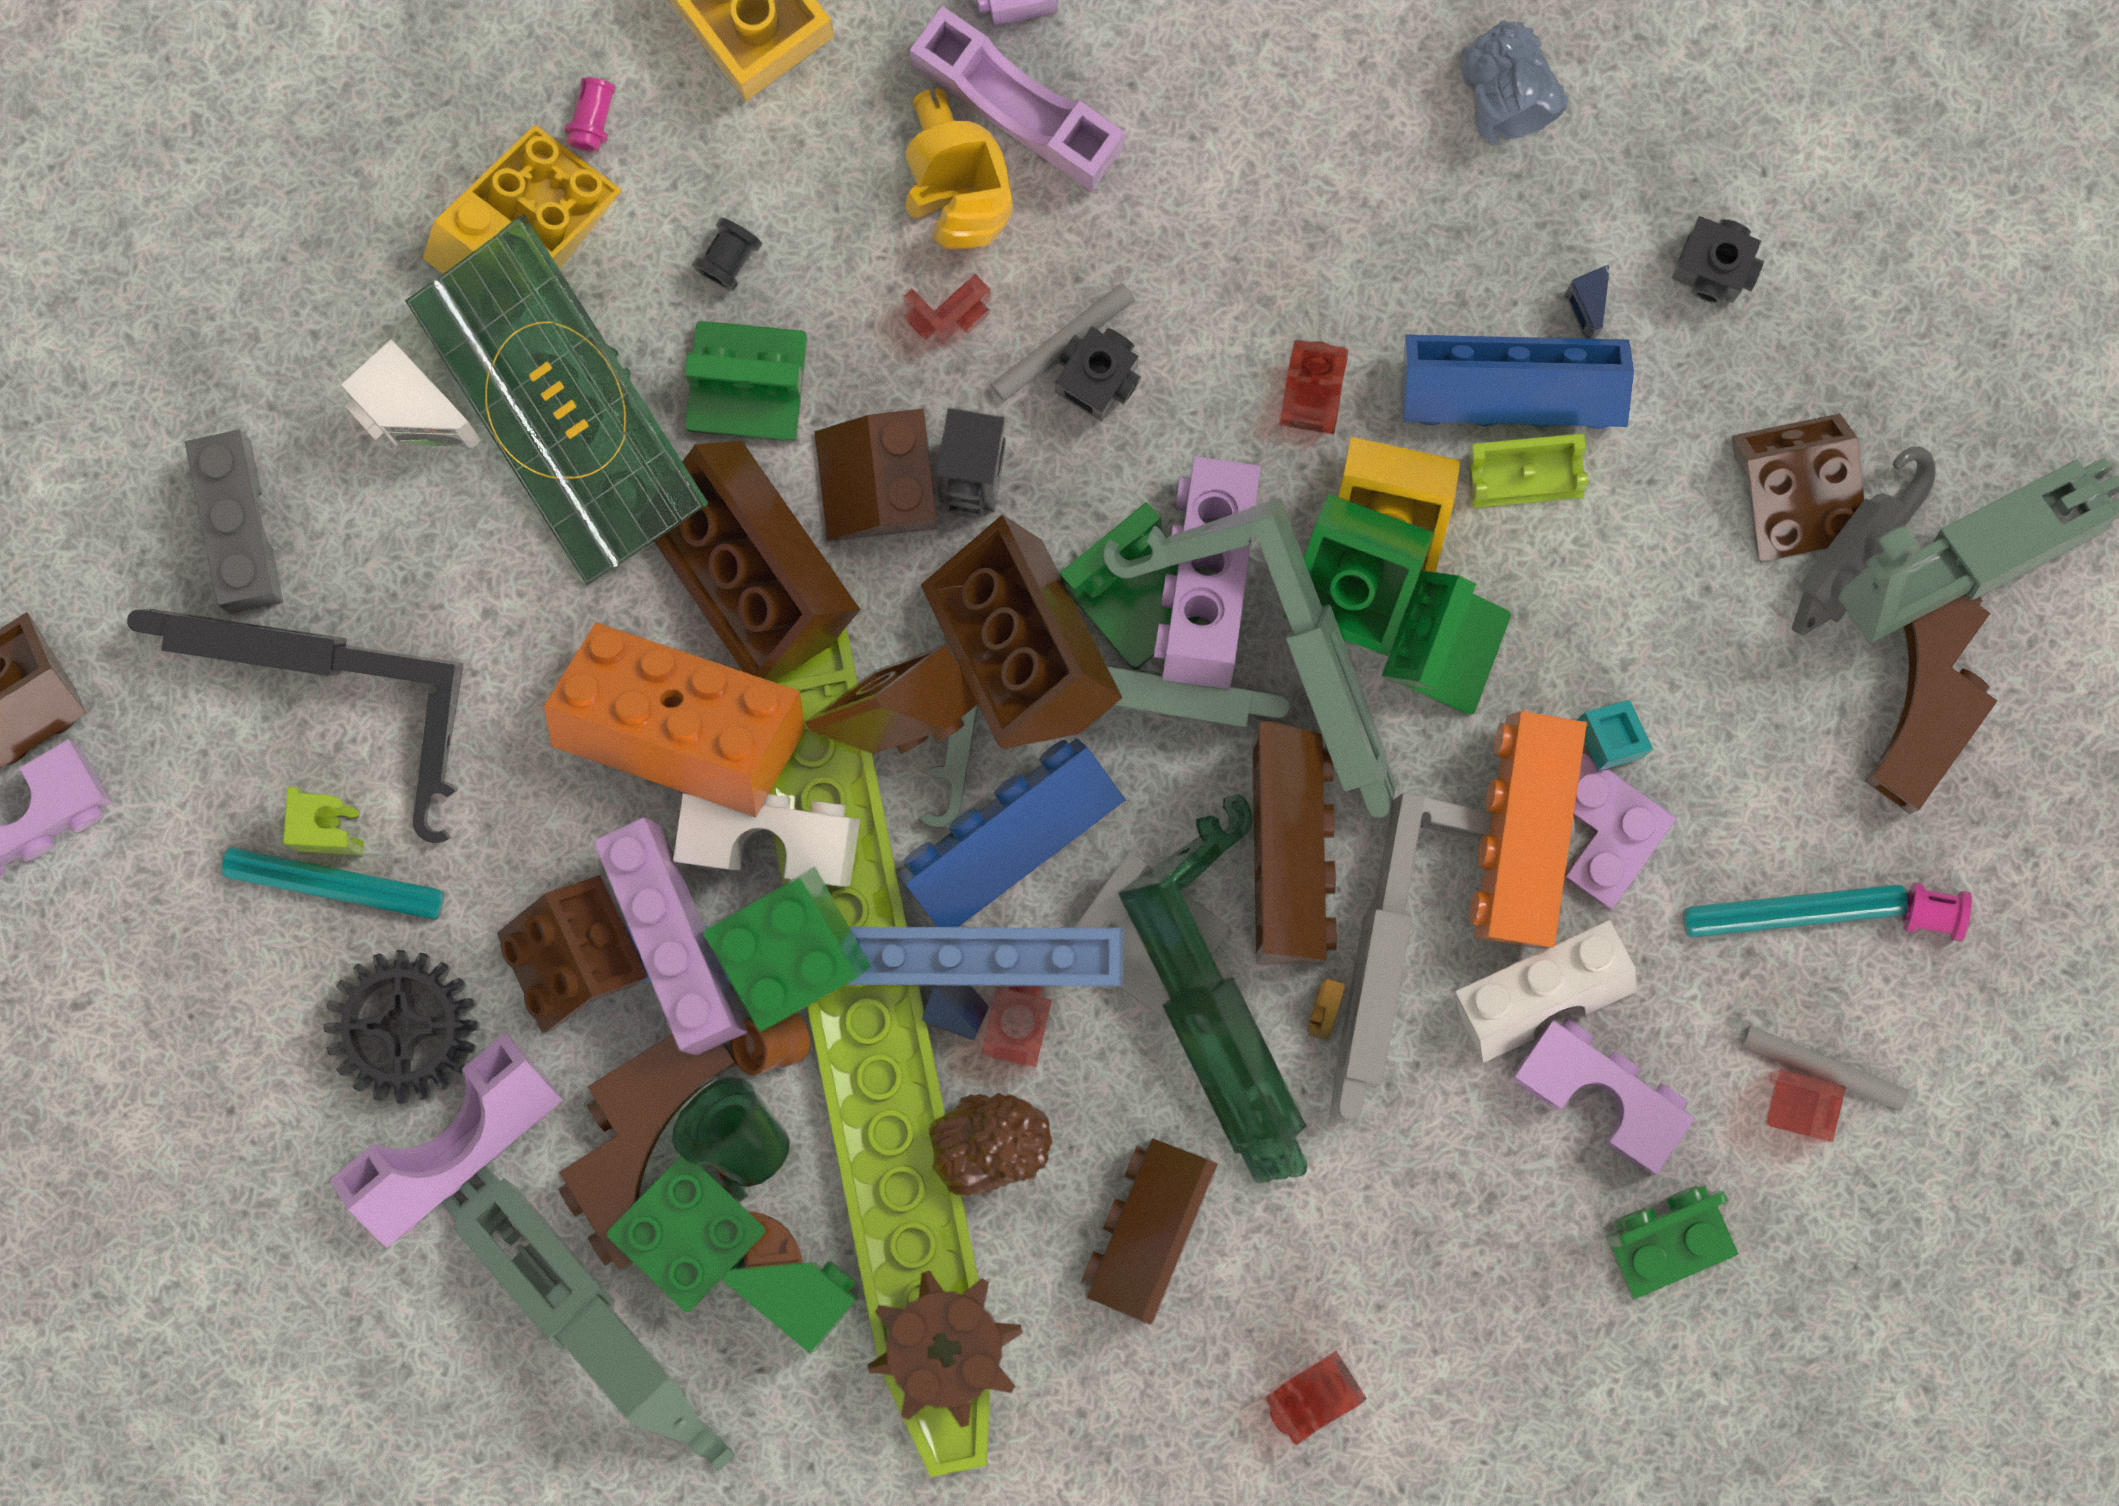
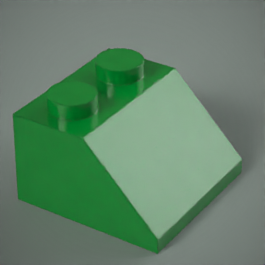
[721,1261,859,1354]

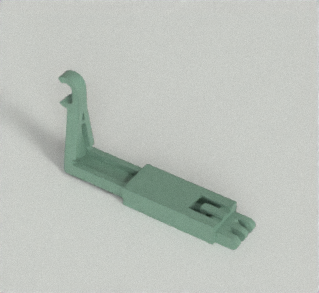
[1838,458,2119,644]
[1104,498,1396,818]
[920,664,1290,827]
[441,1165,735,1471]

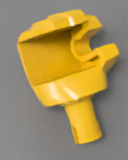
[905,88,1013,250]

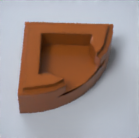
[744,1211,803,1268]

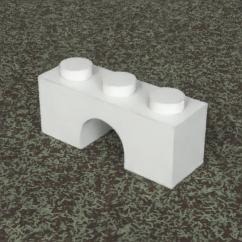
[673,794,860,887]
[1455,920,1637,1063]

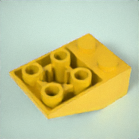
[423,124,622,325]

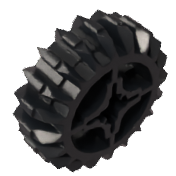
[324,950,479,1104]

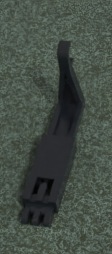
[127,609,464,843]

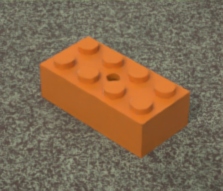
[544,622,805,817]

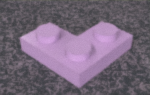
[1565,753,1677,911]

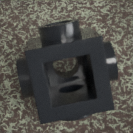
[1671,216,1764,304]
[1055,326,1141,422]

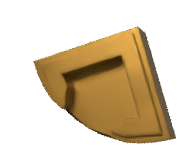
[1307,979,1345,1041]

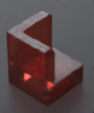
[1766,1070,1846,1143]

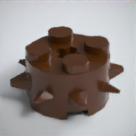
[867,1271,1023,1427]

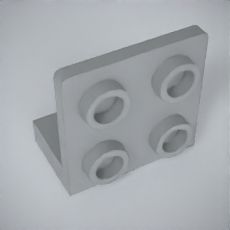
[1074,851,1229,1018]

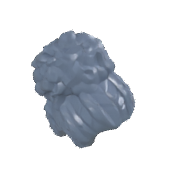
[1460,20,1569,145]

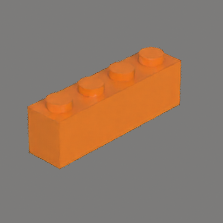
[1469,711,1587,949]

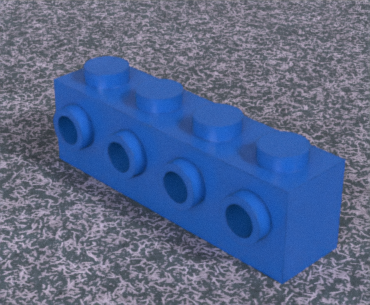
[1401,334,1634,429]
[897,738,1126,927]

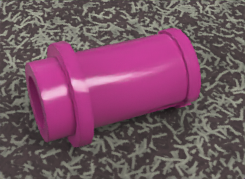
[564,77,616,152]

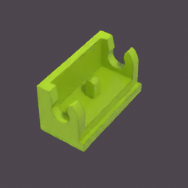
[1467,433,1588,508]
[283,787,364,856]

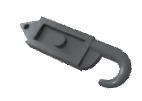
[1791,446,1936,636]

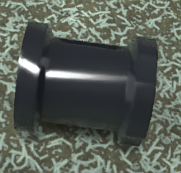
[691,217,763,291]

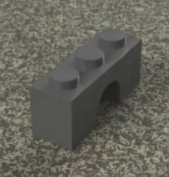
[184,429,283,614]

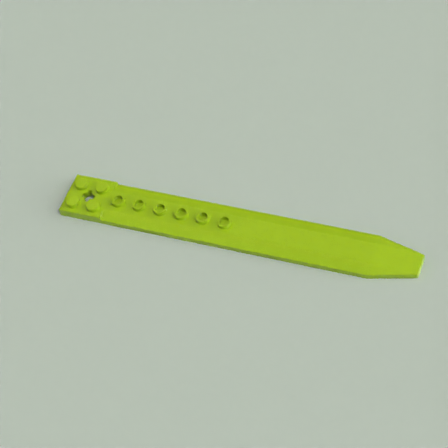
[739,569,990,1477]

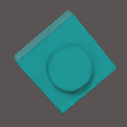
[1577,700,1653,771]

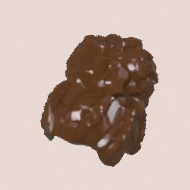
[929,1093,1053,1197]

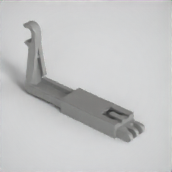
[1329,792,1575,1123]

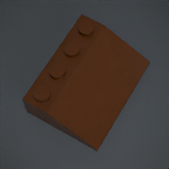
[1252,722,1337,964]

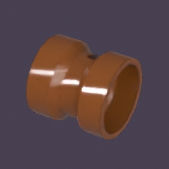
[730,1012,810,1076]

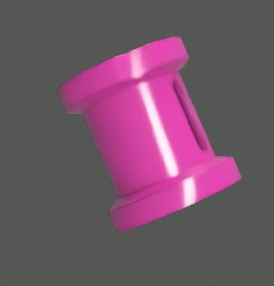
[1903,882,1972,942]

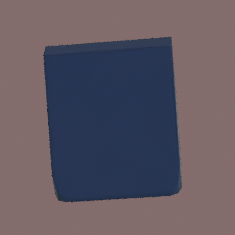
[1565,265,1610,339]
[922,985,989,1040]

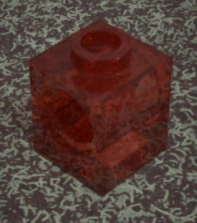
[981,986,1052,1069]

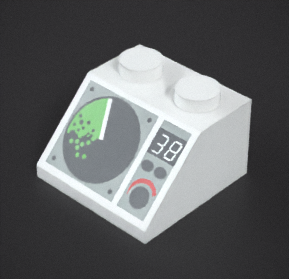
[341,339,481,448]

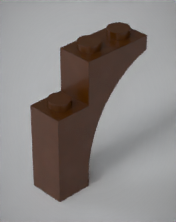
[1864,594,1998,814]
[558,1034,737,1270]

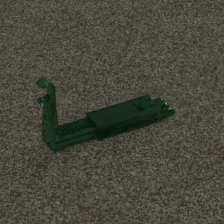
[1118,794,1308,1183]

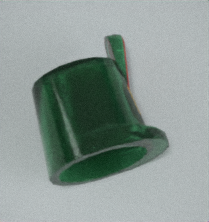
[672,1077,790,1202]

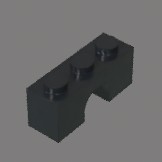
[936,408,1006,518]

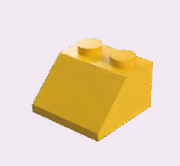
[1337,437,1461,580]

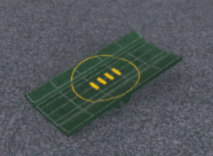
[405,214,709,586]

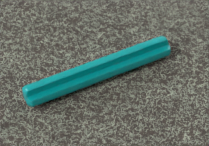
[221,847,444,920]
[1683,884,1908,938]

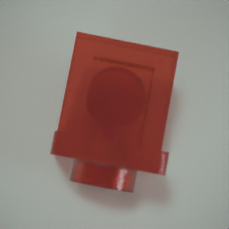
[903,273,991,344]
[1279,340,1349,435]
[1265,1350,1367,1445]

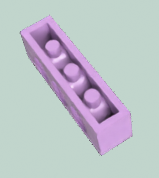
[1154,456,1261,690]

